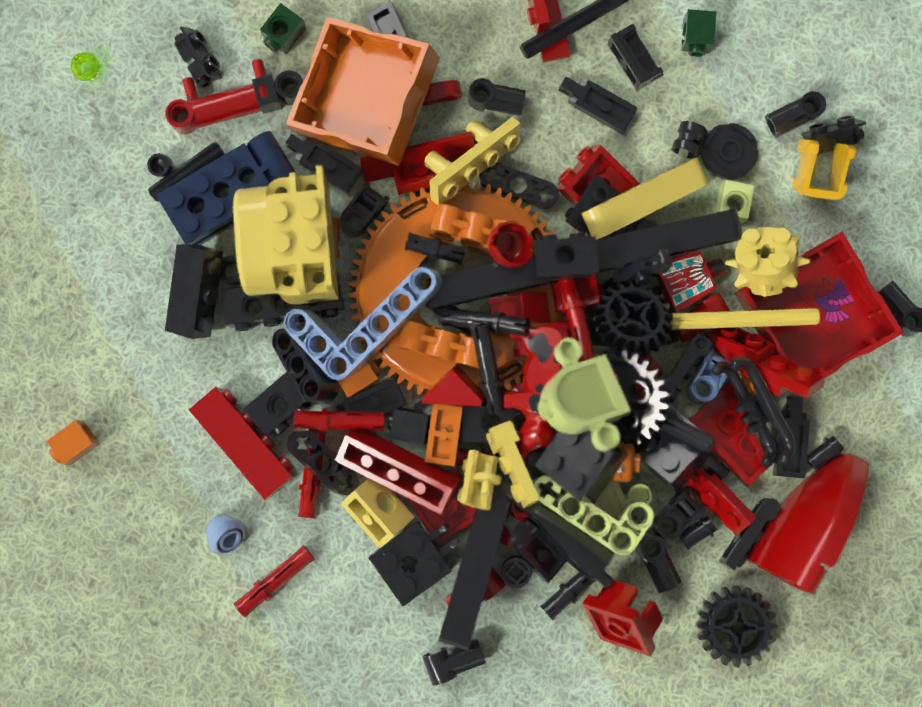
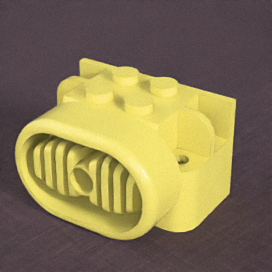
[233,166,339,305]

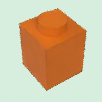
[46,420,100,465]

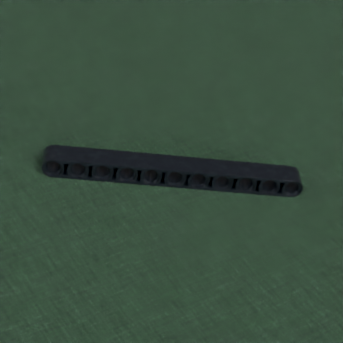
[423,209,743,310]

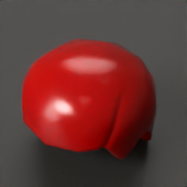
[488,221,534,267]

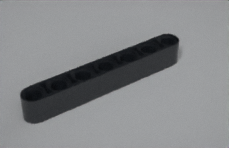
[438,452,513,650]

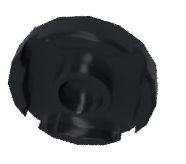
[701,123,758,180]

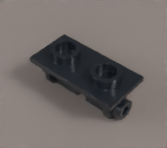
[174,26,223,88]
[801,115,866,155]

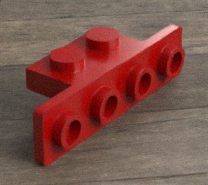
[527,0,570,63]
[360,132,475,195]

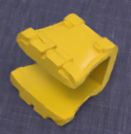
[792,138,857,200]

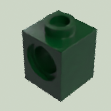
[259,3,306,55]
[681,9,717,57]

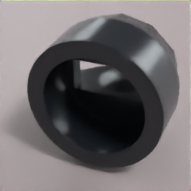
[147,153,173,177]

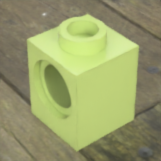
[715,180,754,224]

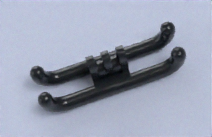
[711,356,796,468]

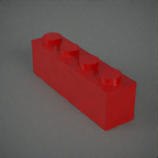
[188,387,295,500]
[335,430,462,515]

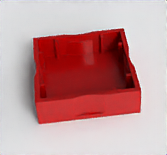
[734,231,904,393]

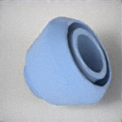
[206,515,245,554]

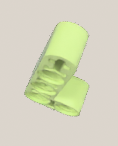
[533,476,653,555]

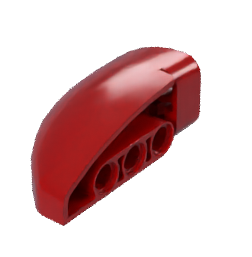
[747,453,869,595]

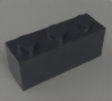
[165,244,224,339]

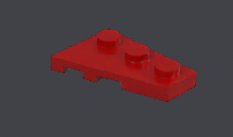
[688,382,768,486]

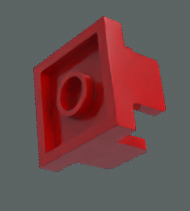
[582,580,663,657]

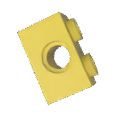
[341,478,415,548]

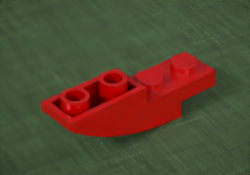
[708,327,826,398]

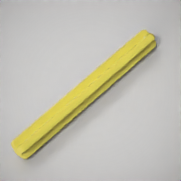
[670,308,820,330]

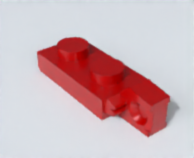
[686,468,756,536]

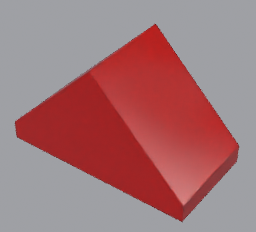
[422,364,485,406]

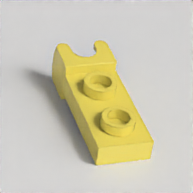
[485,421,540,508]

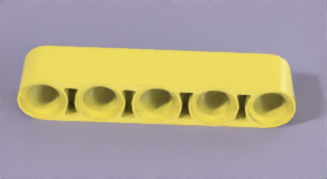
[581,157,709,240]

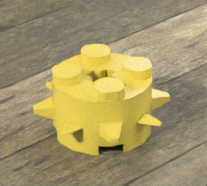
[725,227,810,297]

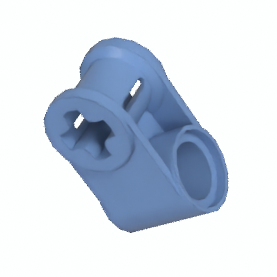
[686,347,730,404]

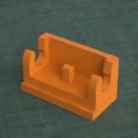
[425,404,463,466]

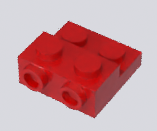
[557,145,640,206]

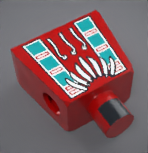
[655,251,726,314]

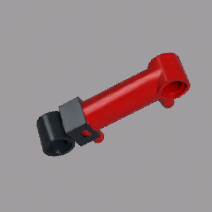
[165,59,303,134]

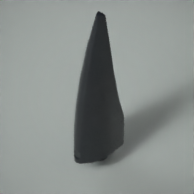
[506,492,615,588]

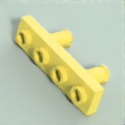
[425,117,520,205]

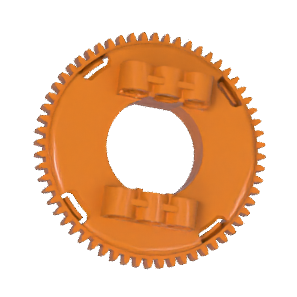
[348,182,568,395]

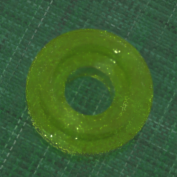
[71,52,100,81]

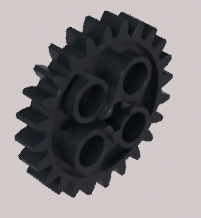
[595,347,672,444]

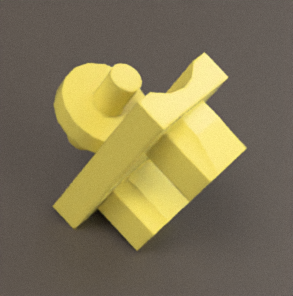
[457,450,501,510]

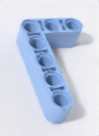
[284,267,442,380]

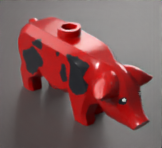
[504,322,571,461]

